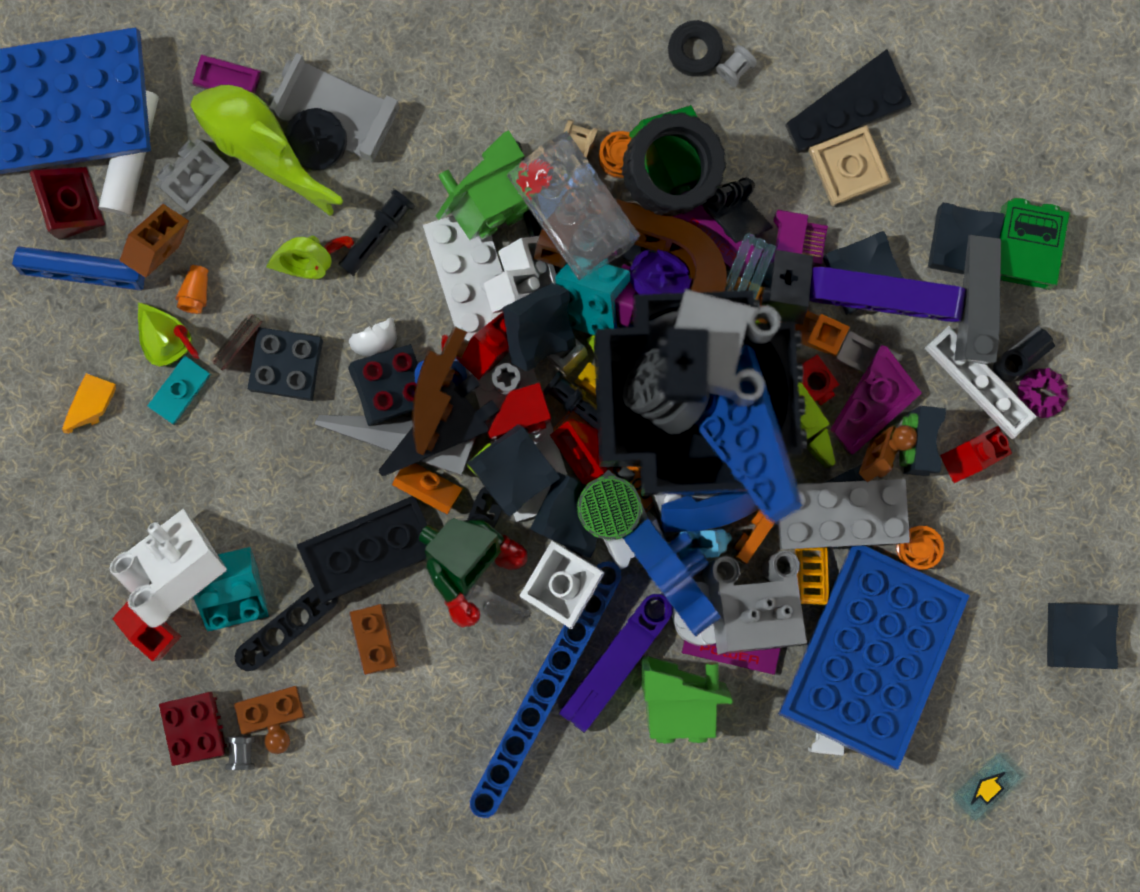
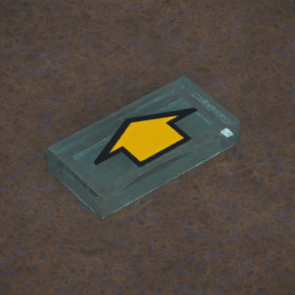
[951,753,1021,821]

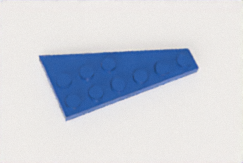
[695,345,803,523]

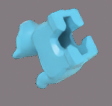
[679,529,732,559]

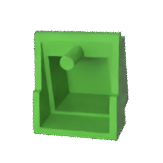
[436,130,538,240]
[641,656,732,744]

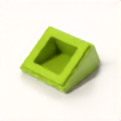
[806,428,836,468]

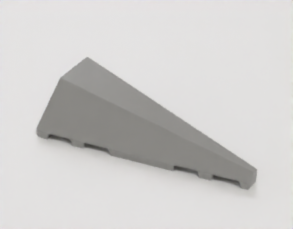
[315,415,478,477]

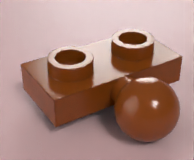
[859,425,917,482]
[234,686,305,754]

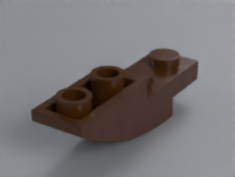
[412,327,469,455]

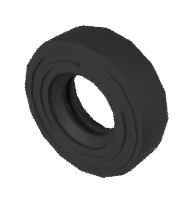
[668,20,723,77]

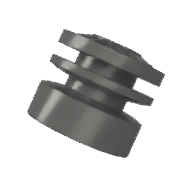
[622,349,710,434]

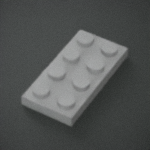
[779,479,910,550]

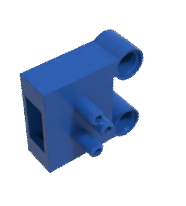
[622,519,722,637]

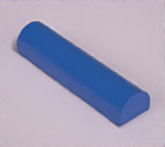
[12,246,145,291]

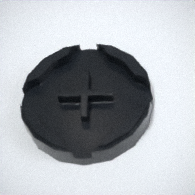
[284,108,347,170]

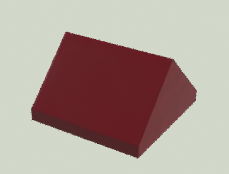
[29,167,105,240]

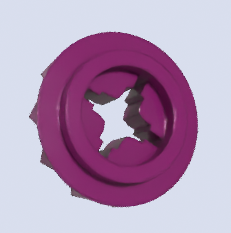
[1018,368,1069,418]

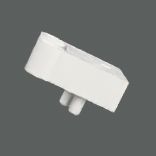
[110,509,227,627]

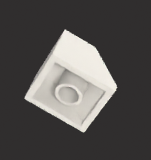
[520,541,605,629]

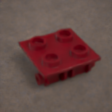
[159,691,228,766]

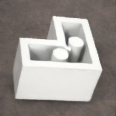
[483,236,556,313]

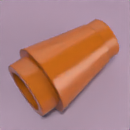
[175,265,209,314]

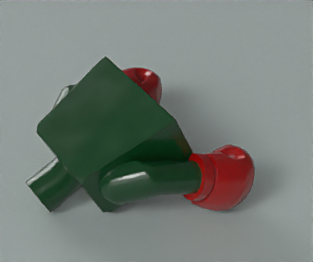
[419,518,528,627]

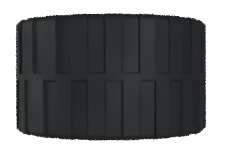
[622,112,726,216]

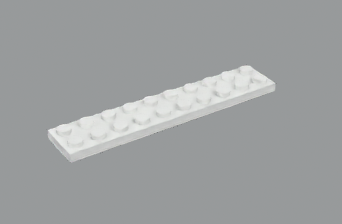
[423,216,567,522]

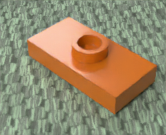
[392,463,463,515]

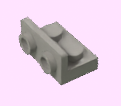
[155,139,230,212]

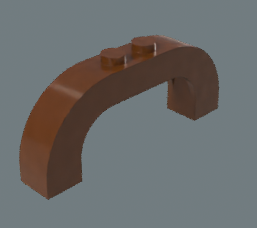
[534,196,727,292]

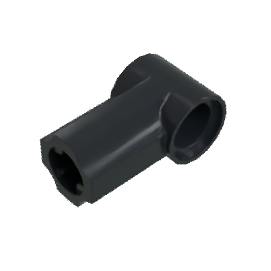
[993,326,1055,382]

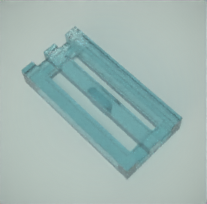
[725,233,777,300]

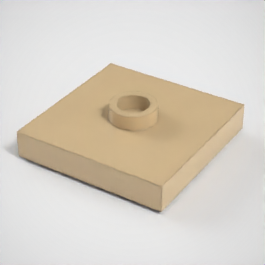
[808,125,891,207]

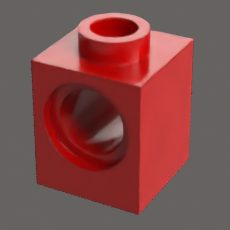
[802,354,839,406]

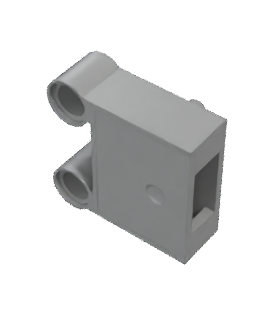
[675,290,780,406]
[702,550,807,655]

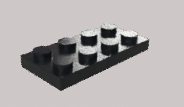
[296,496,427,605]

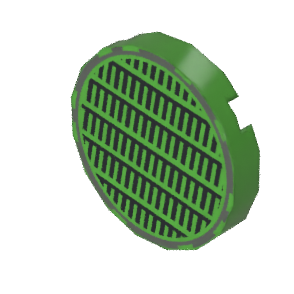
[577,476,642,540]

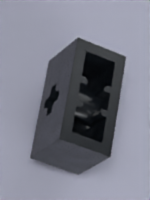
[761,250,813,325]
[657,327,709,403]

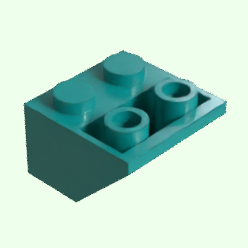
[193,547,269,632]

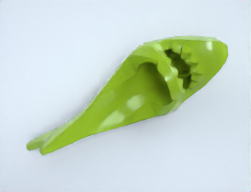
[190,85,343,216]

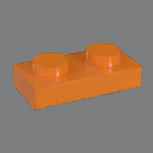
[733,509,774,564]

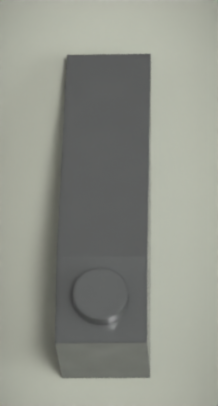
[954,235,1001,364]

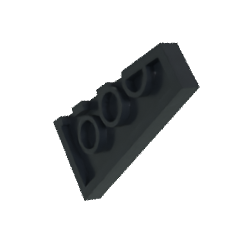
[785,49,912,153]

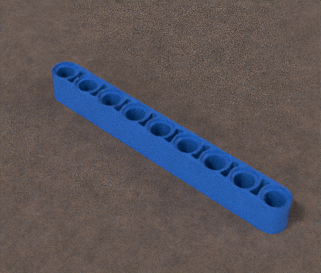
[470,561,621,818]

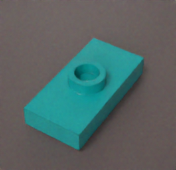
[147,355,211,425]

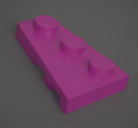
[830,345,922,455]

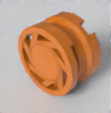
[599,131,631,179]
[896,526,944,570]

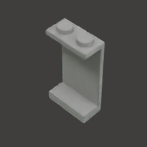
[268,53,400,162]

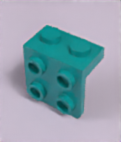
[555,254,630,335]

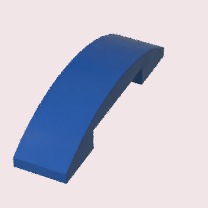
[661,492,760,532]

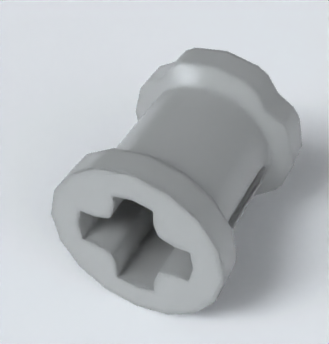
[716,45,757,87]
[492,363,521,395]

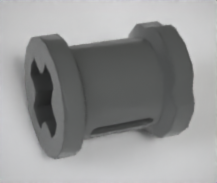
[225,736,255,770]

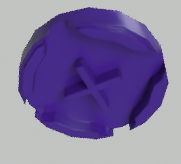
[629,250,692,295]

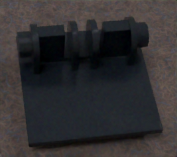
[702,177,773,243]

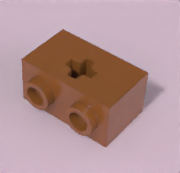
[120,204,189,278]
[349,604,399,675]

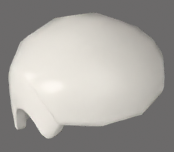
[349,318,397,357]

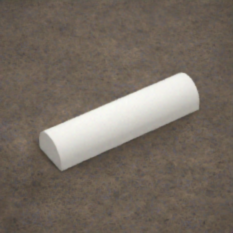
[99,90,159,216]
[924,326,1037,439]

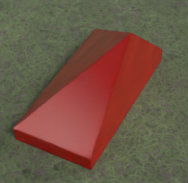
[550,418,607,485]

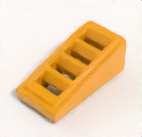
[795,547,829,605]

